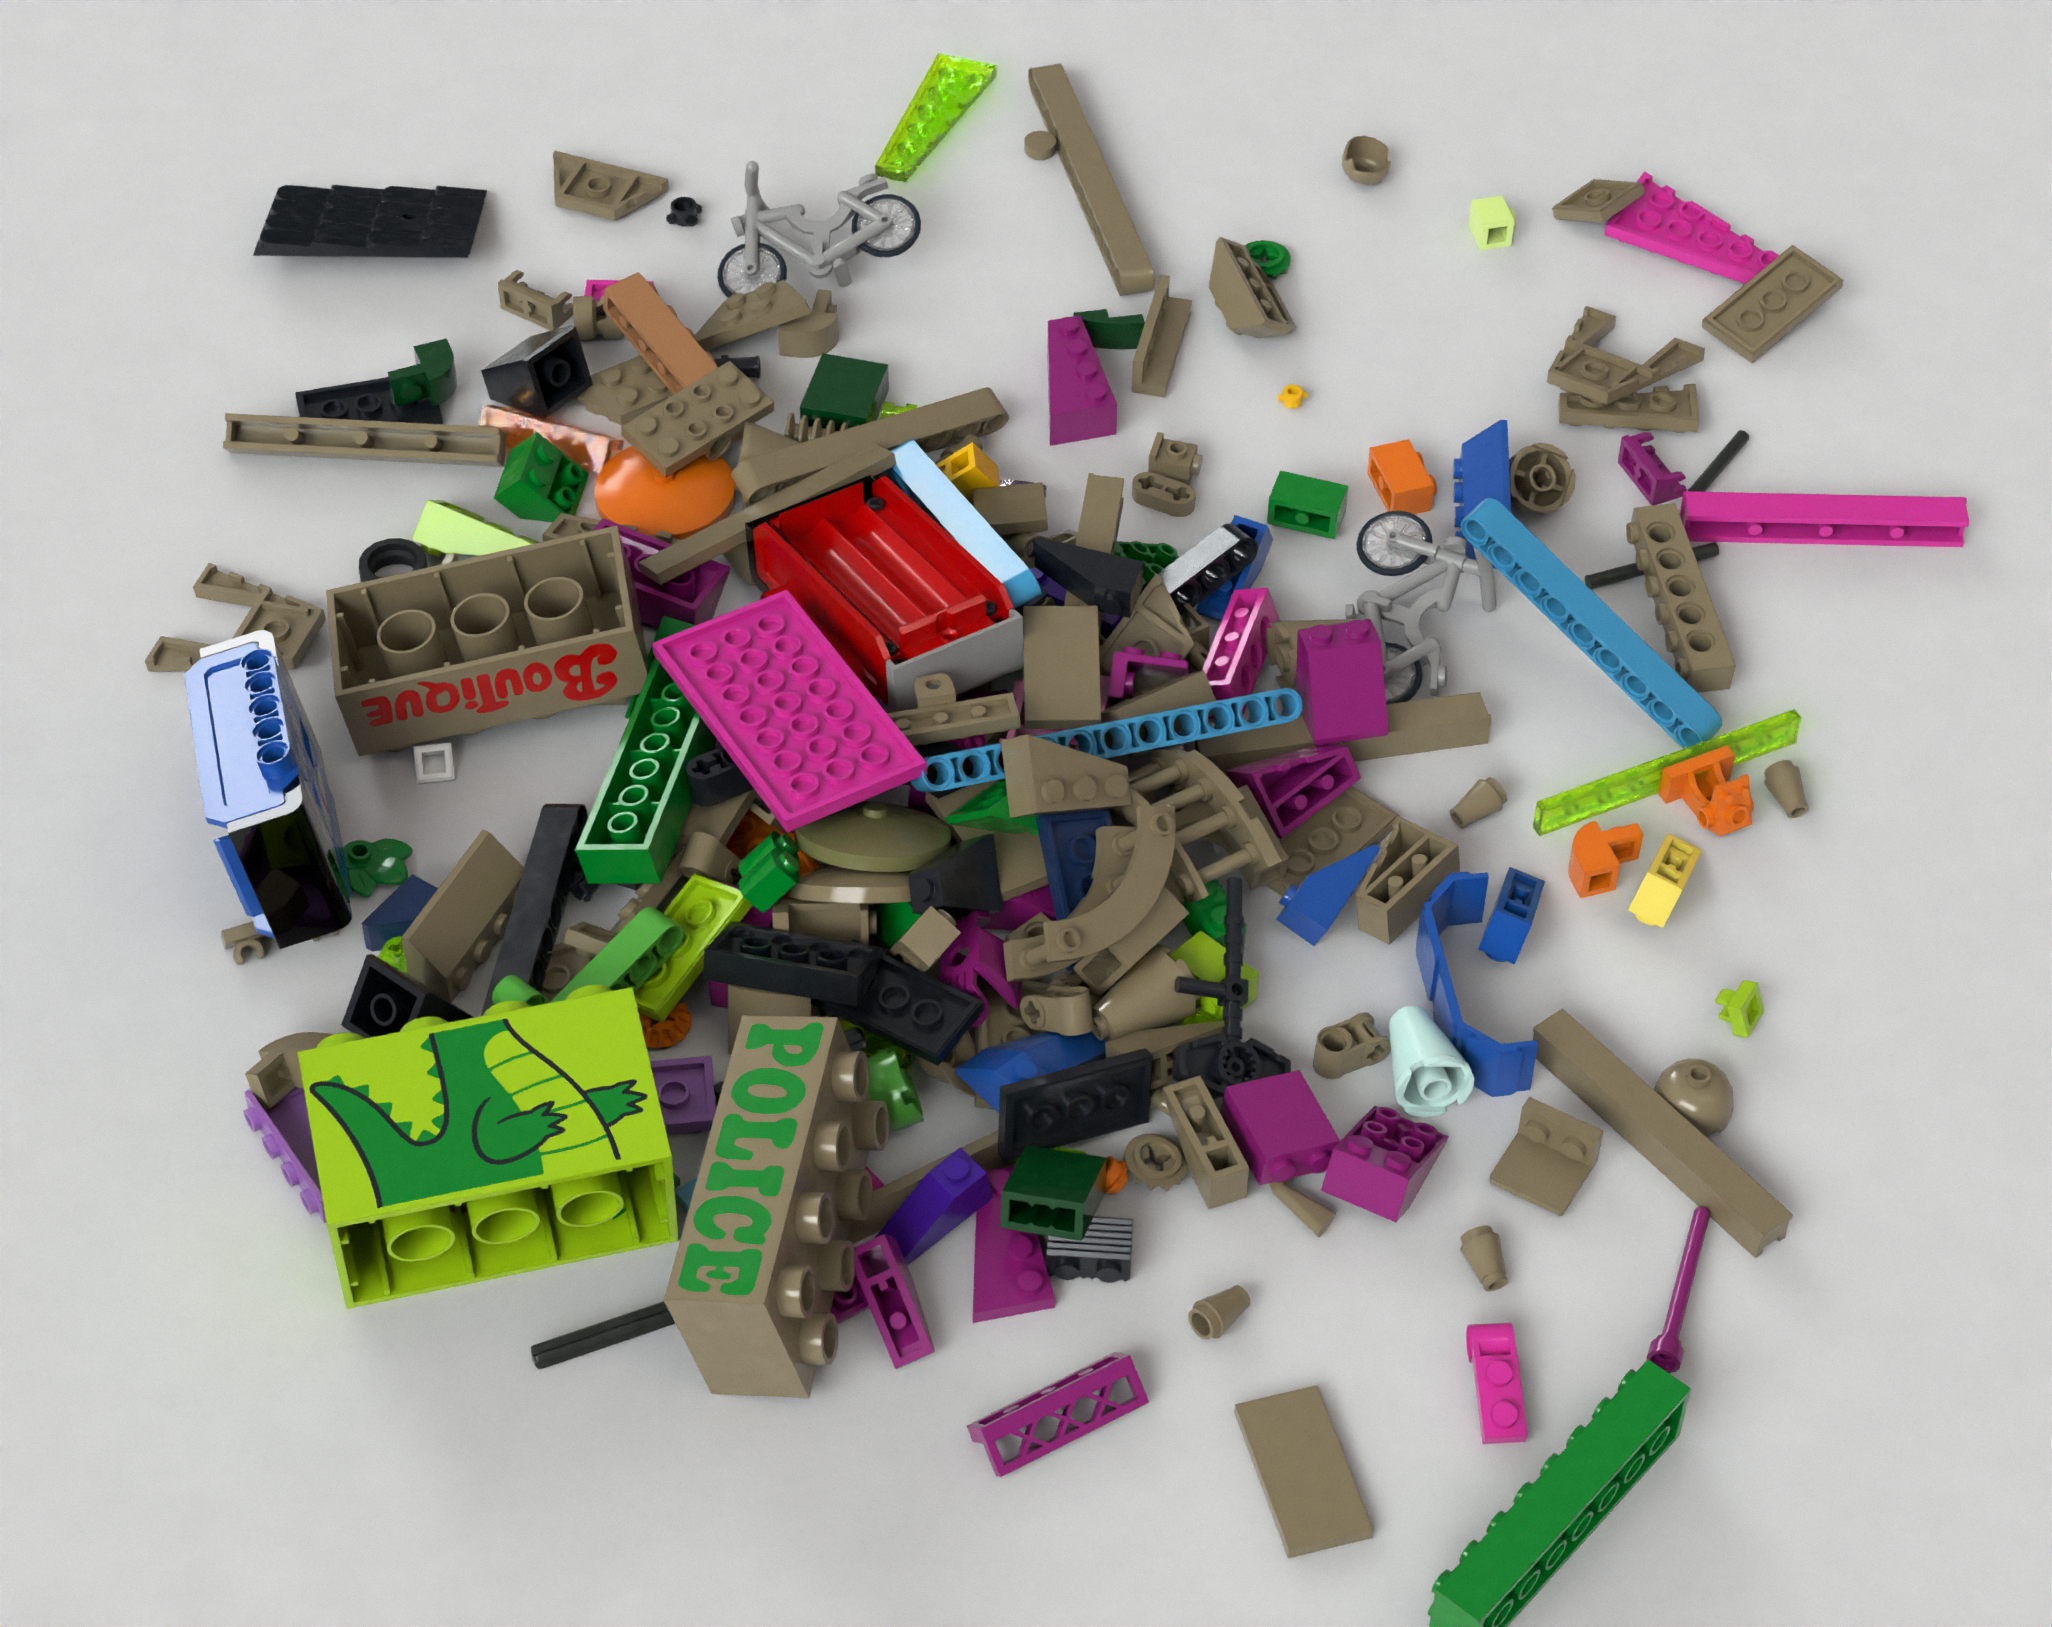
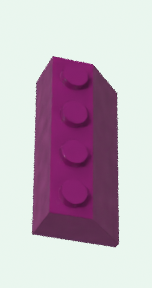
[593,518,730,628]

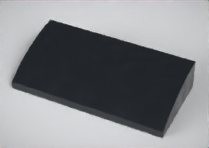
[703,921,883,1006]

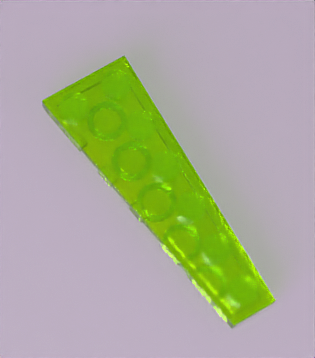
[875,53,996,182]

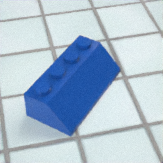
[1453,420,1511,569]

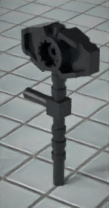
[1172,877,1291,1101]

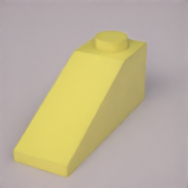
[1628,833,1702,928]

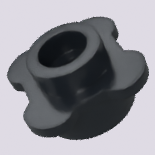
[666,197,702,227]

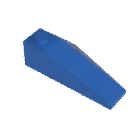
[955,1031,1106,1113]

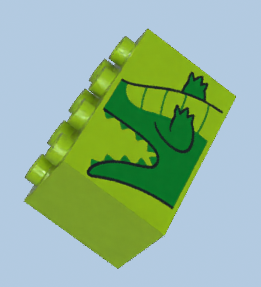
[298,985,679,1309]

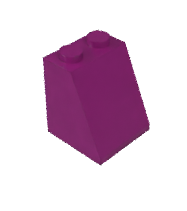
[1296,619,1388,746]

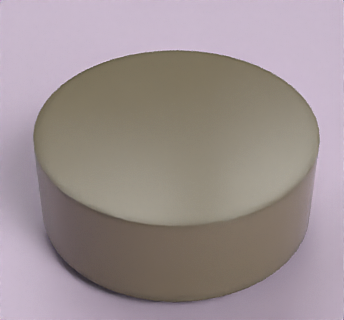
[1024,131,1056,160]

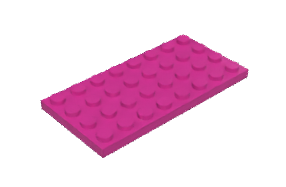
[652,589,927,832]

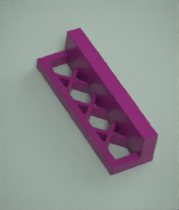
[967,1352,1149,1477]

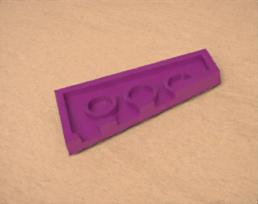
[973,1165,1055,1323]

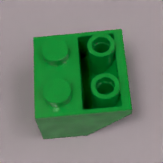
[494,432,589,523]

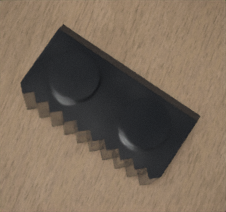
[1046,1216,1133,1283]

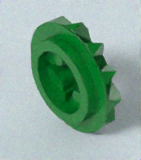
[1244,240,1291,279]

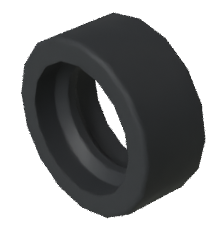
[358,538,428,582]

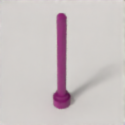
[1647,1206,1710,1373]

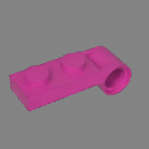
[1466,1323,1528,1444]

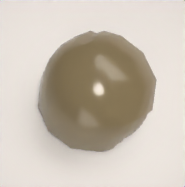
[1342,136,1391,185]

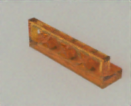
[479,405,624,473]

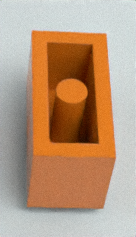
[1367,439,1437,519]

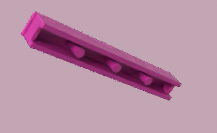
[1679,491,1969,547]

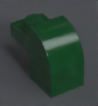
[388,338,457,406]

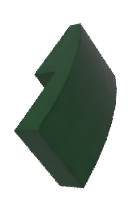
[1073,309,1145,350]

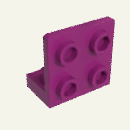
[1108,647,1189,707]

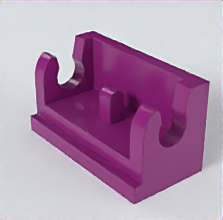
[1618,432,1687,505]

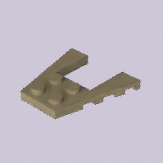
[1547,306,1705,405]
[145,563,326,672]

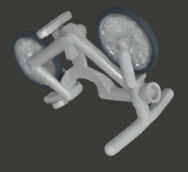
[717,161,921,298]
[1345,511,1496,704]

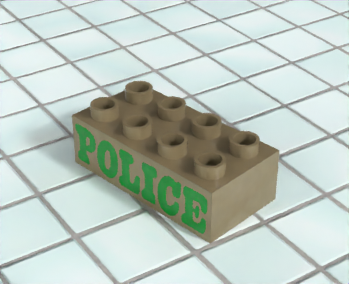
[664,1015,889,1398]

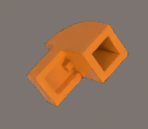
[1568,821,1643,898]

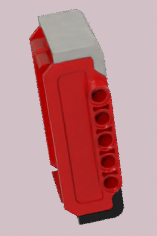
[745,475,1024,713]

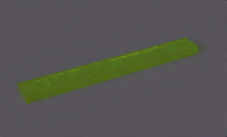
[1533,709,1801,836]

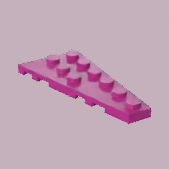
[1604,171,1779,284]

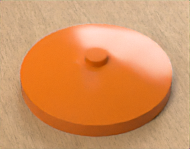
[594,446,736,540]

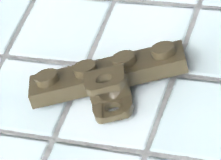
[887,673,1021,746]

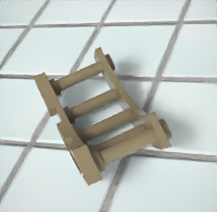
[1109,744,1282,904]
[1003,806,1176,982]

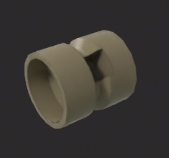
[573,295,624,340]

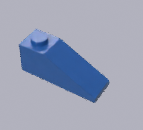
[1195,515,1273,622]
[1276,844,1381,946]
[1478,867,1545,964]

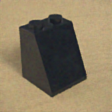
[481,325,593,419]
[341,954,473,1039]

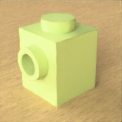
[1468,196,1515,250]

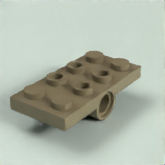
[621,361,774,477]

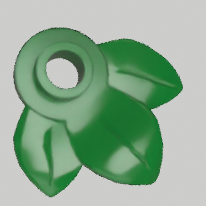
[343,838,413,898]

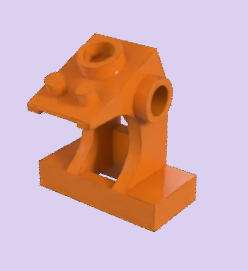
[1658,745,1754,836]

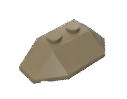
[1209,237,1296,338]

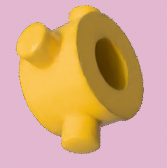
[1277,384,1307,409]

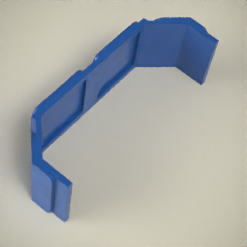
[1416,872,1538,1097]

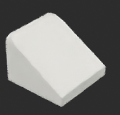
[413,742,455,784]

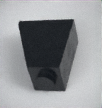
[908,834,1003,918]

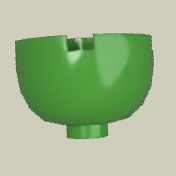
[867,1045,924,1130]

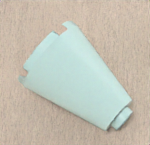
[1389,1006,1475,1118]

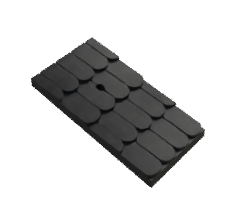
[253,185,487,258]

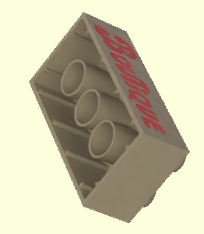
[326,525,649,757]

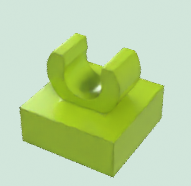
[1715,980,1764,1038]

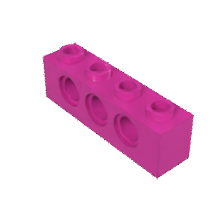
[1202,588,1280,719]

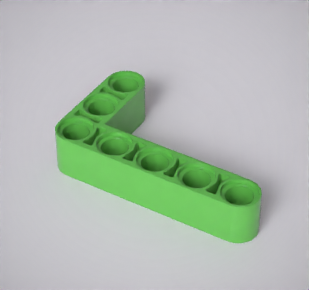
[492,906,684,1007]

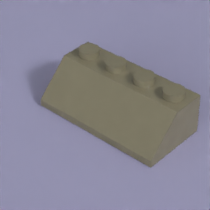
[401,830,524,1002]

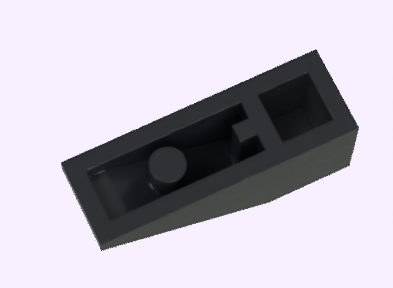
[1035,537,1143,618]

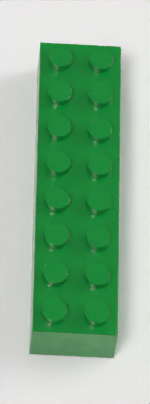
[575,657,717,884]
[1428,1359,1691,1627]

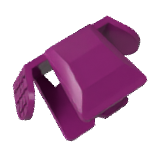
[938,911,1022,1027]

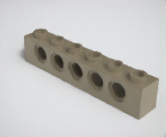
[1626,503,1736,693]

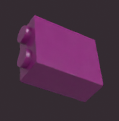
[1220,1070,1340,1186]

